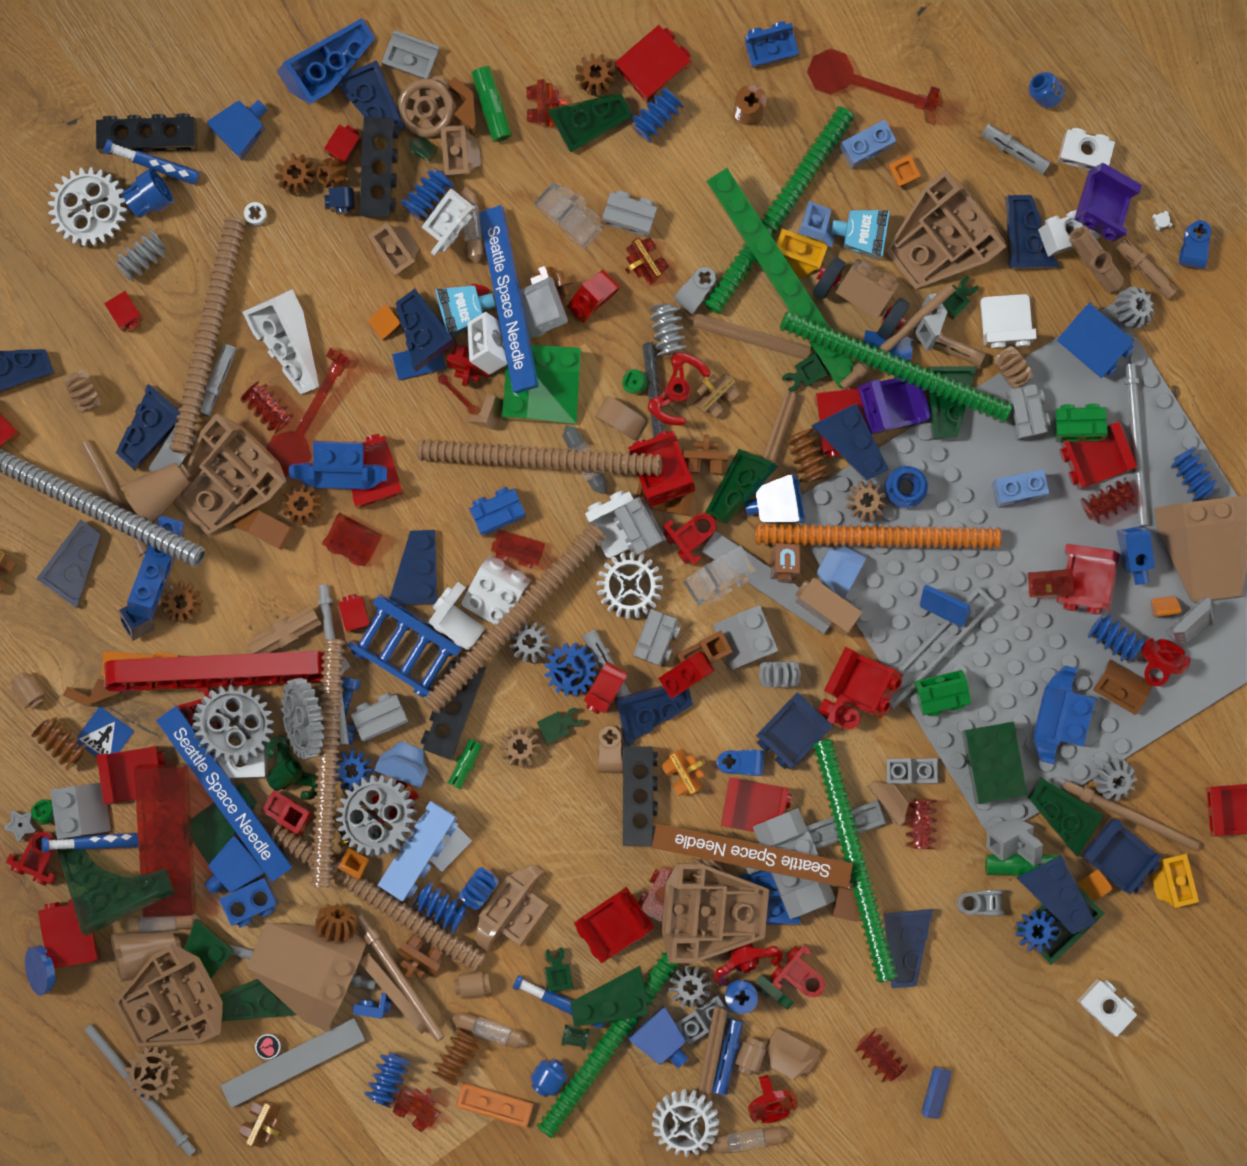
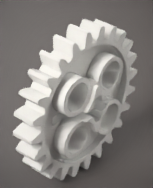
[48,167,129,248]

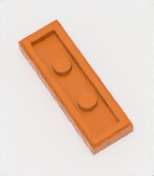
[455,1082,534,1128]

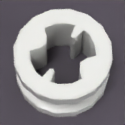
[244,202,267,226]

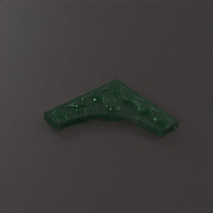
[57,848,175,936]

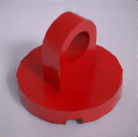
[1141,638,1191,686]
[748,1074,798,1124]

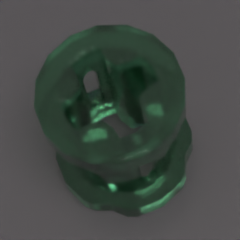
[561,1024,590,1051]

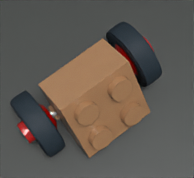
[813,257,910,340]

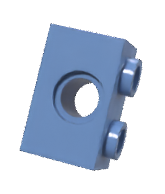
[840,120,897,169]
[992,469,1049,507]

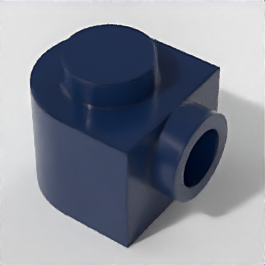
[324,187,355,215]

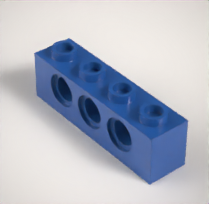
[127,515,184,620]

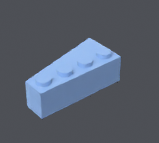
[378,801,459,901]

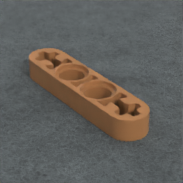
[360,952,428,1034]

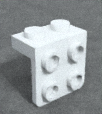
[422,189,474,256]
[980,294,1037,349]
[585,490,634,558]
[462,556,531,624]
[428,582,484,650]

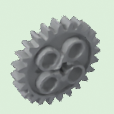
[281,678,324,760]
[192,685,274,765]
[336,775,417,857]

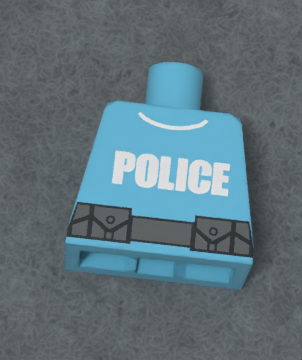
[831,210,890,260]
[435,286,496,337]

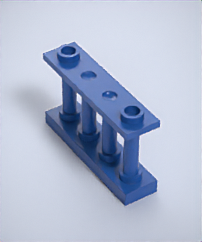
[347,594,463,698]

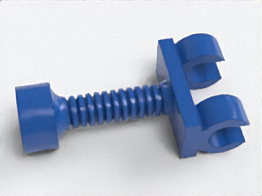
[341,676,361,745]

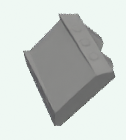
[520,277,568,339]
[1166,597,1214,648]

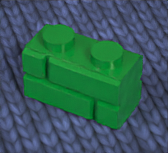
[1055,403,1107,442]
[914,670,971,716]

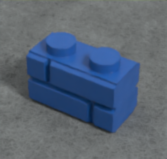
[469,487,527,537]

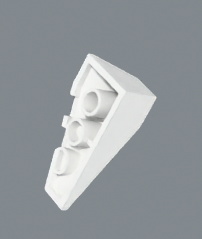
[243,289,319,394]

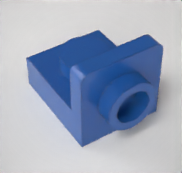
[353,992,391,1019]

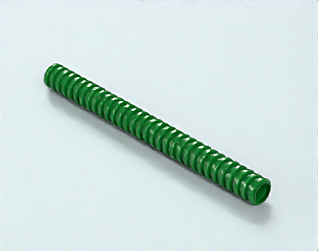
[704,106,855,314]
[780,310,1012,423]
[812,739,898,983]
[537,948,680,1138]

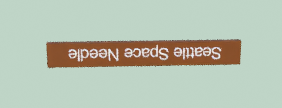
[652,823,853,888]

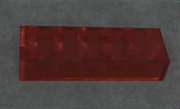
[134,763,196,918]

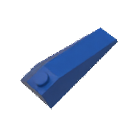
[277,18,375,105]

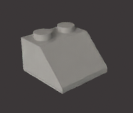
[713,605,778,670]
[50,783,111,839]

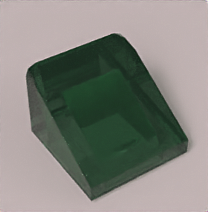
[408,136,439,163]

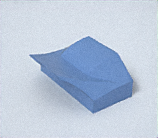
[797,201,835,248]
[817,547,866,599]
[374,741,429,788]

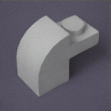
[986,820,1043,866]

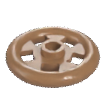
[397,79,455,138]

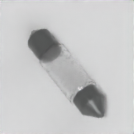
[562,425,607,494]

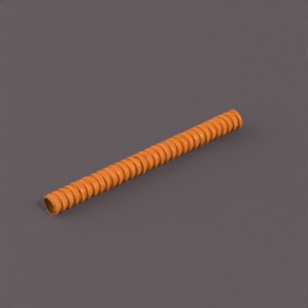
[755,523,1002,549]

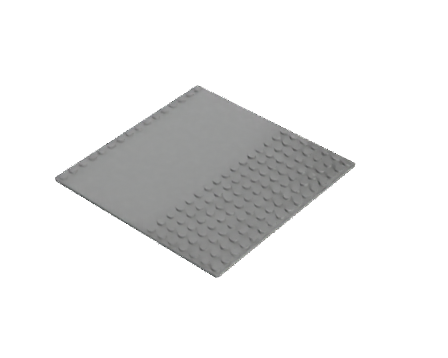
[793,304,1247,833]

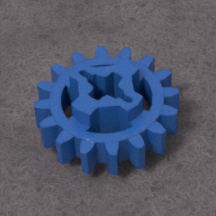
[544,642,598,696]

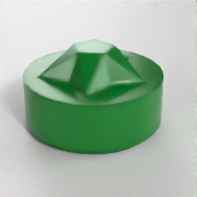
[622,369,648,395]
[31,799,54,825]

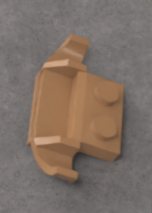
[477,865,551,953]

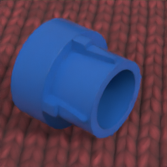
[123,168,174,218]
[885,465,928,509]

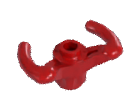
[648,352,711,426]
[713,943,783,987]

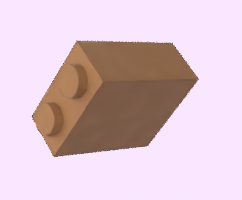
[795,578,862,637]

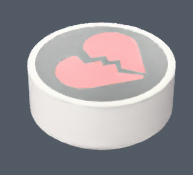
[255,1034,281,1059]

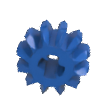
[335,750,374,792]
[459,867,498,910]
[1015,910,1058,953]

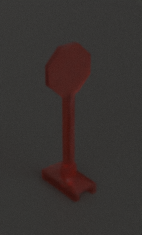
[807,48,943,125]
[266,348,359,477]

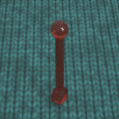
[438,374,476,414]

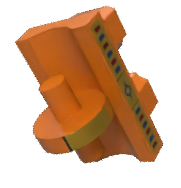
[662,749,706,796]

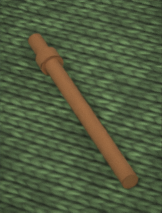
[839,284,956,390]
[81,440,148,559]
[1062,780,1200,851]
[357,914,445,1042]

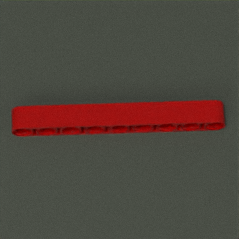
[103,651,325,692]

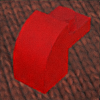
[261,790,314,835]

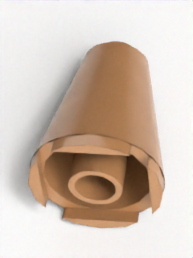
[120,463,191,524]
[111,933,181,983]

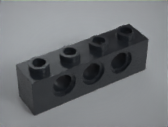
[96,113,198,154]
[359,117,399,217]
[420,657,486,760]
[623,746,658,846]

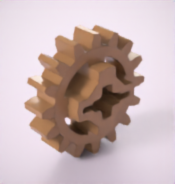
[124,1046,179,1101]

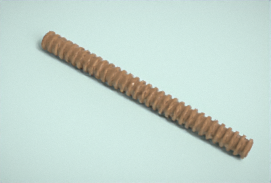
[169,216,246,455]
[417,439,662,476]
[423,524,606,714]
[310,639,345,888]
[271,824,486,973]

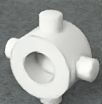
[1152,211,1172,231]

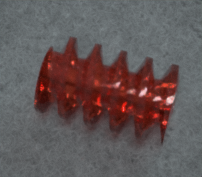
[240,381,295,434]
[1080,477,1136,525]
[905,799,937,849]
[854,1028,908,1083]

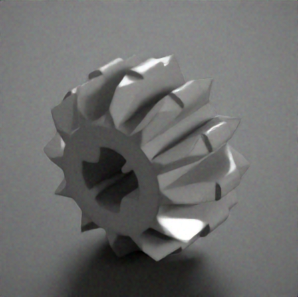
[1113,286,1156,329]
[509,621,550,663]
[759,661,801,687]
[1093,758,1137,801]
[669,966,711,1008]

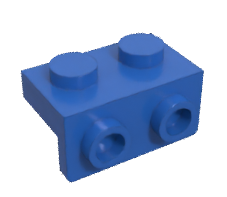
[744,21,799,68]

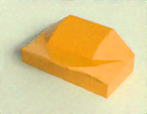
[777,229,828,279]
[1150,854,1199,908]

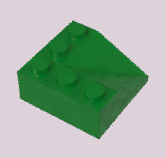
[502,345,581,425]

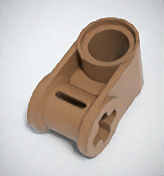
[598,725,623,773]

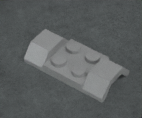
[752,808,836,919]

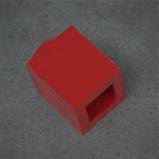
[324,124,362,166]
[104,291,143,332]
[338,594,371,633]

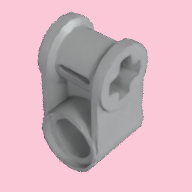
[673,267,716,314]
[955,890,1004,915]

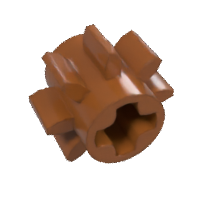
[317,158,347,188]

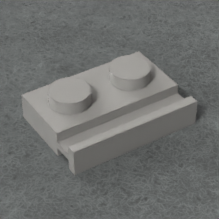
[382,30,440,79]

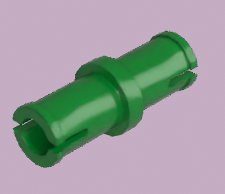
[447,738,484,789]

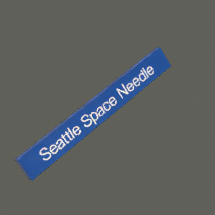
[479,205,539,394]
[156,705,293,882]

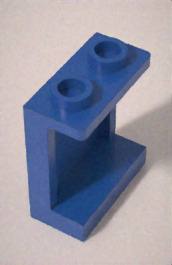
[1056,301,1135,379]

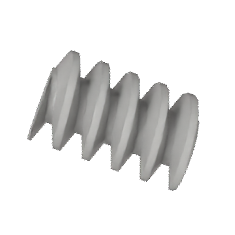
[113,229,167,282]
[649,303,687,357]

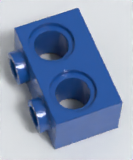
[219,877,279,928]

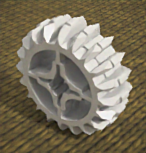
[597,552,663,619]
[652,1089,719,1157]

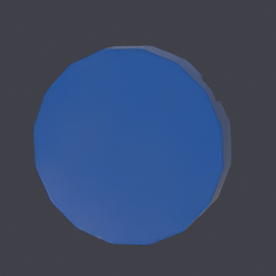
[25,945,56,996]

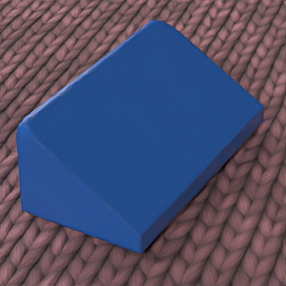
[863,330,914,362]
[392,350,446,380]
[920,585,971,627]
[921,1066,951,1119]

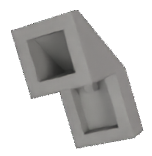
[915,293,947,351]

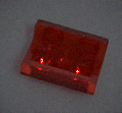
[322,512,383,567]
[490,530,545,569]

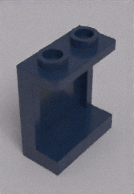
[756,692,833,770]
[1081,818,1161,895]

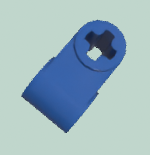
[1179,220,1211,269]
[716,750,764,776]

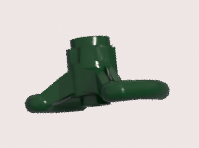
[265,735,318,800]

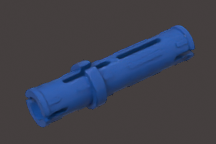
[712,1018,744,1095]

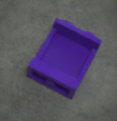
[1074,162,1142,242]
[858,377,931,434]

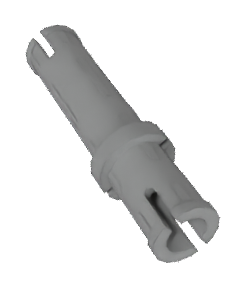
[980,123,1050,175]
[198,343,238,417]
[582,629,631,698]

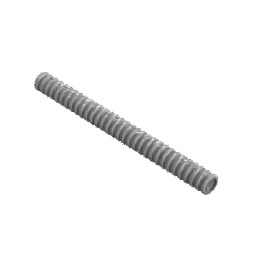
[0,449,205,568]

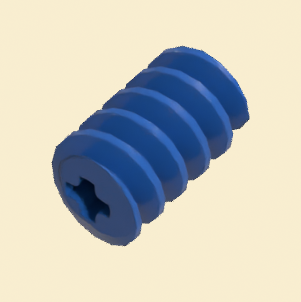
[631,89,684,143]
[401,168,455,221]
[1171,446,1219,502]
[1088,612,1145,662]
[412,882,467,934]
[725,979,758,1014]
[364,1051,412,1108]

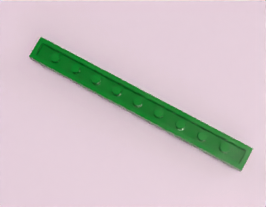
[706,168,854,388]

